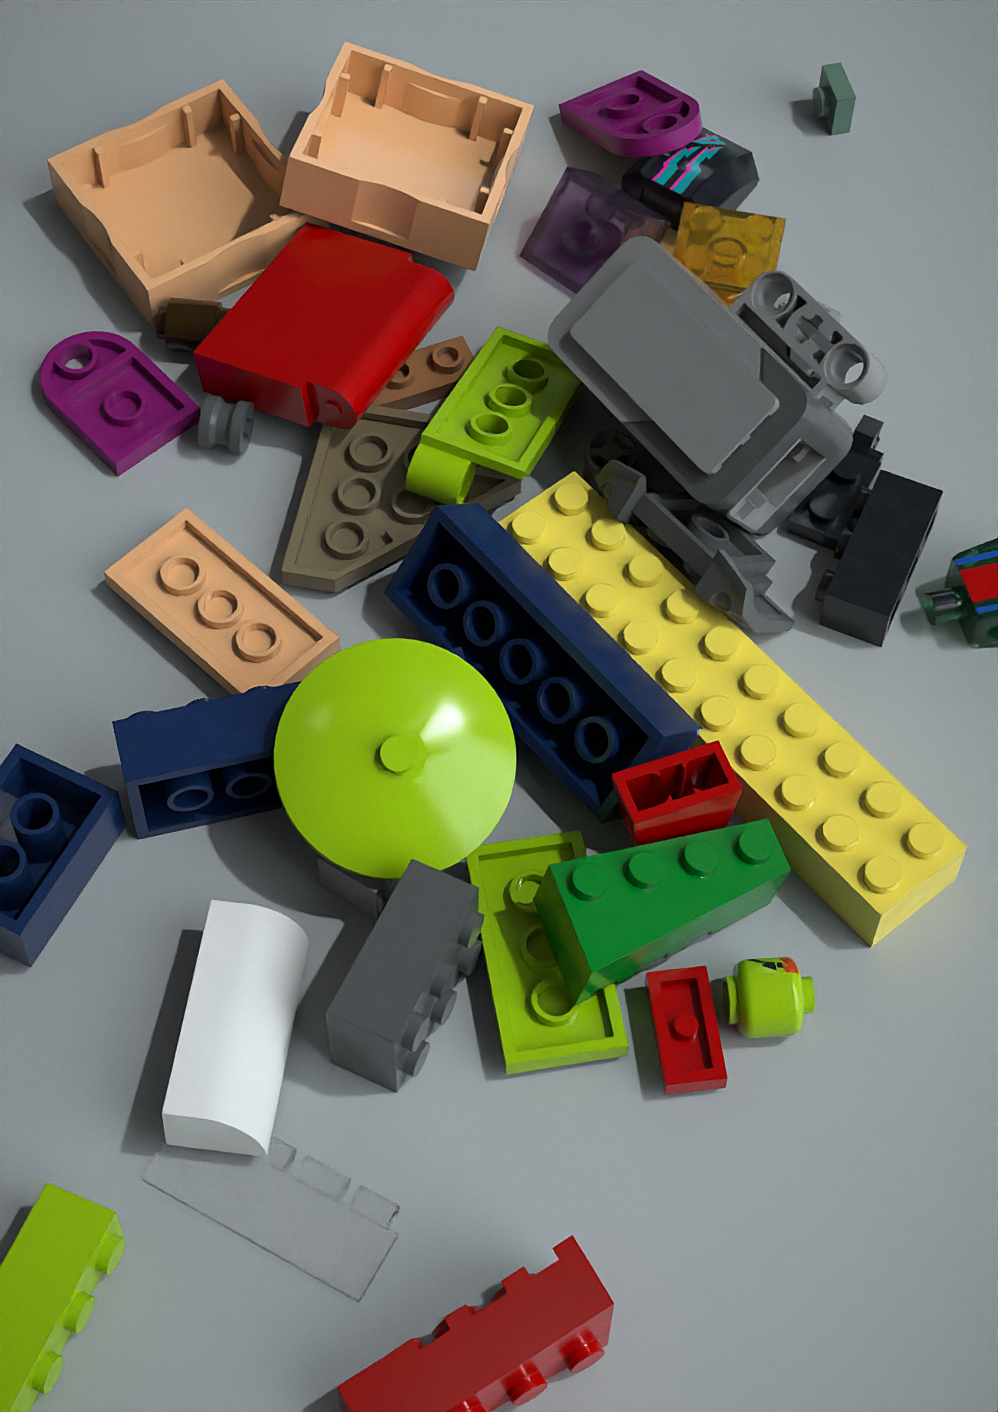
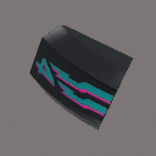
[620,127,760,247]

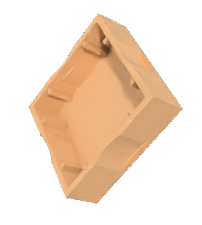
[279,41,534,271]
[47,79,329,331]

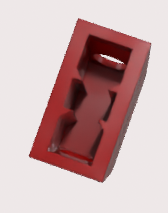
[611,740,742,847]

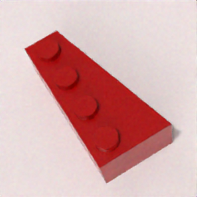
[337,1235,614,1412]

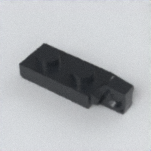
[787,414,884,551]

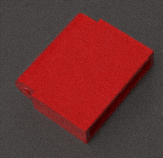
[193,222,454,429]

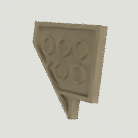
[280,405,522,593]

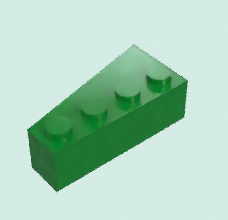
[533,819,791,1006]

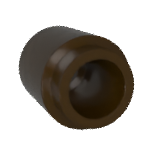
[156,298,231,352]

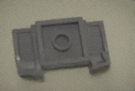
[595,460,795,633]

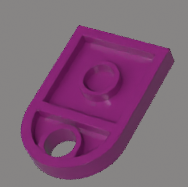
[559,70,702,157]
[40,331,201,476]

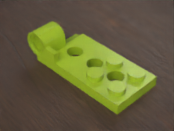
[405,326,586,505]

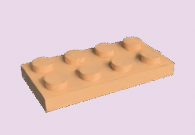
[104,507,340,696]

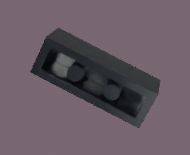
[815,469,943,647]

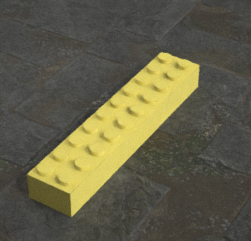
[498,471,967,947]

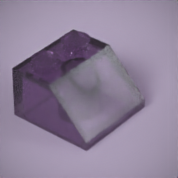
[519,166,672,294]

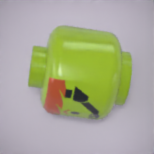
[723,957,815,1038]

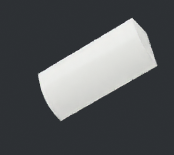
[162,900,309,1157]

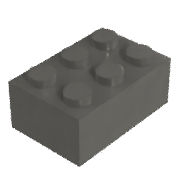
[326,859,484,1093]

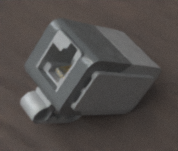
[547,236,887,535]

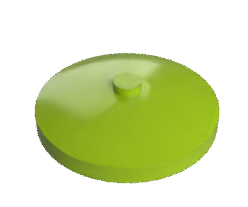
[273,638,516,881]

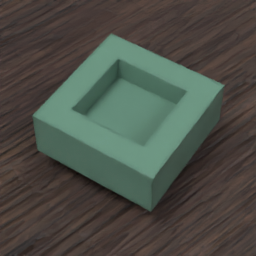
[813,62,856,135]

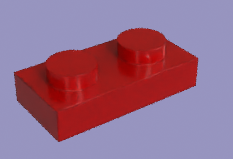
[645,965,728,1095]

